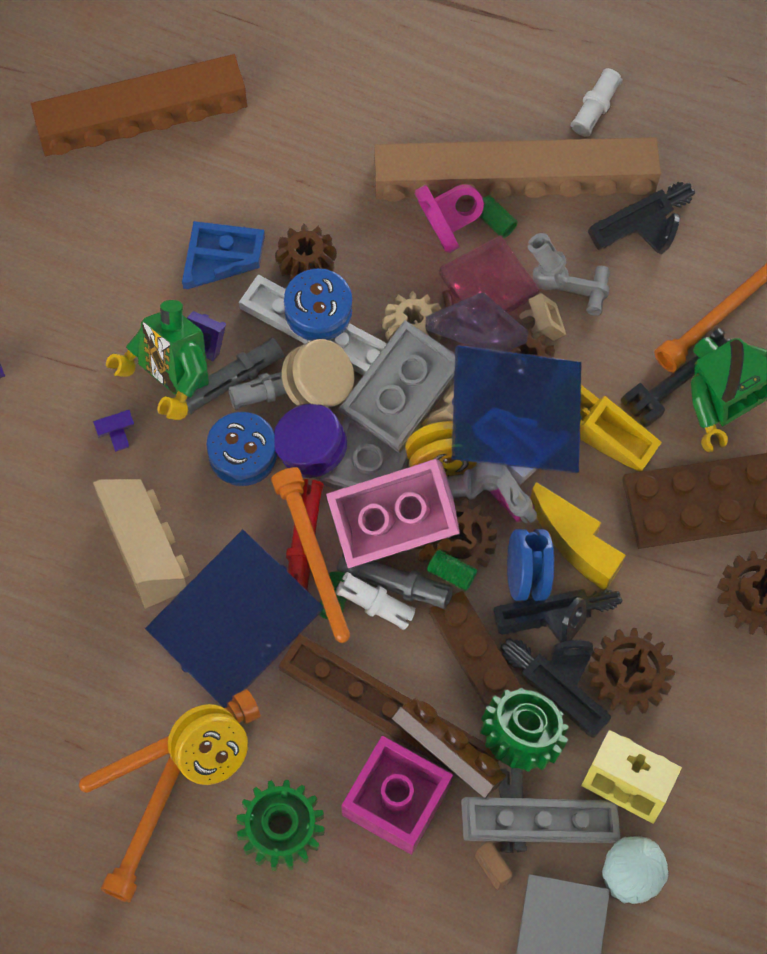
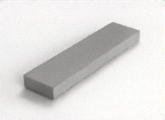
[461,797,621,843]

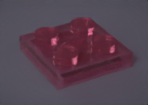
[439,235,539,330]

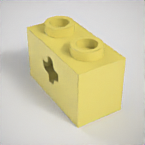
[581,730,682,824]

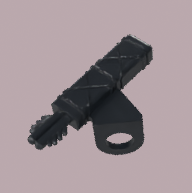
[588,182,695,254]
[493,589,623,642]
[500,638,611,738]

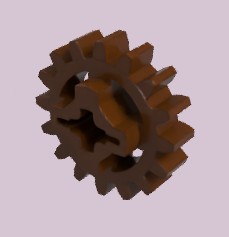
[416,498,497,579]
[717,551,767,635]
[588,628,675,715]

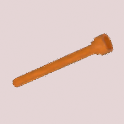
[654,263,767,372]
[271,467,350,643]
[79,689,261,793]
[101,756,180,903]

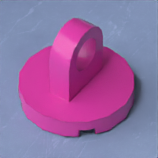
[414,184,484,253]

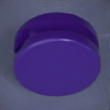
[274,404,347,478]

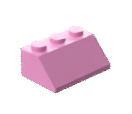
[326,459,460,568]

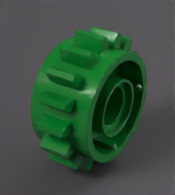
[480,688,568,772]
[236,780,325,871]

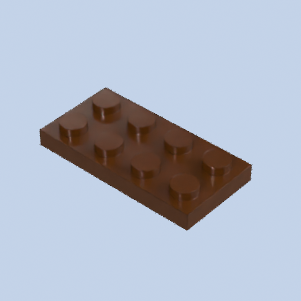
[622,453,767,549]

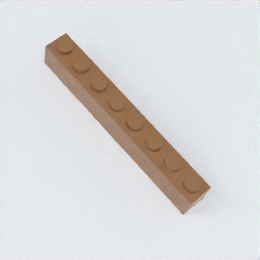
[374,137,661,202]

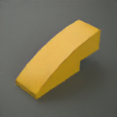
[540,376,662,472]
[530,482,626,591]

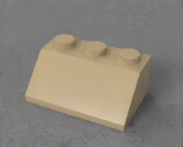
[93,479,190,609]

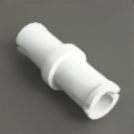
[570,68,623,137]
[336,572,415,630]

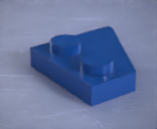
[182,221,265,289]

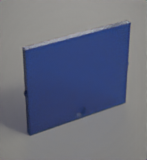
[452,345,582,473]
[145,529,324,708]

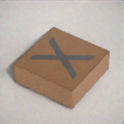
[475,842,512,891]

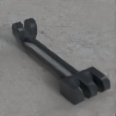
[620,328,731,427]

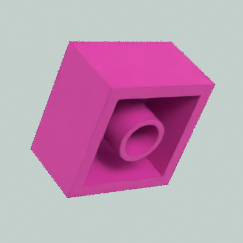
[341,736,453,855]

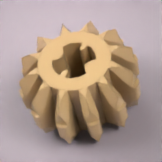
[382,291,444,342]

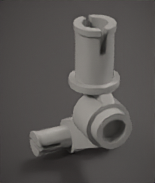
[528,233,611,316]
[447,453,537,523]

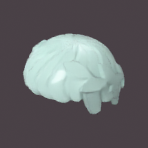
[602,836,669,904]

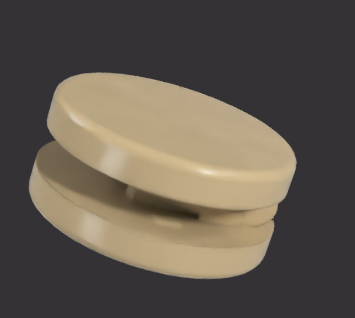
[282,339,354,408]

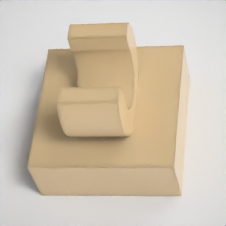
[519,293,566,341]

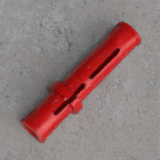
[283,479,324,596]

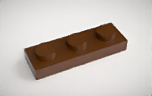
[429,590,522,708]
[392,698,507,798]

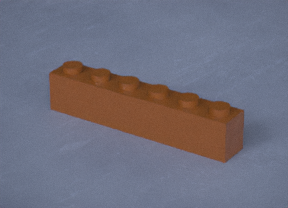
[30,54,247,157]

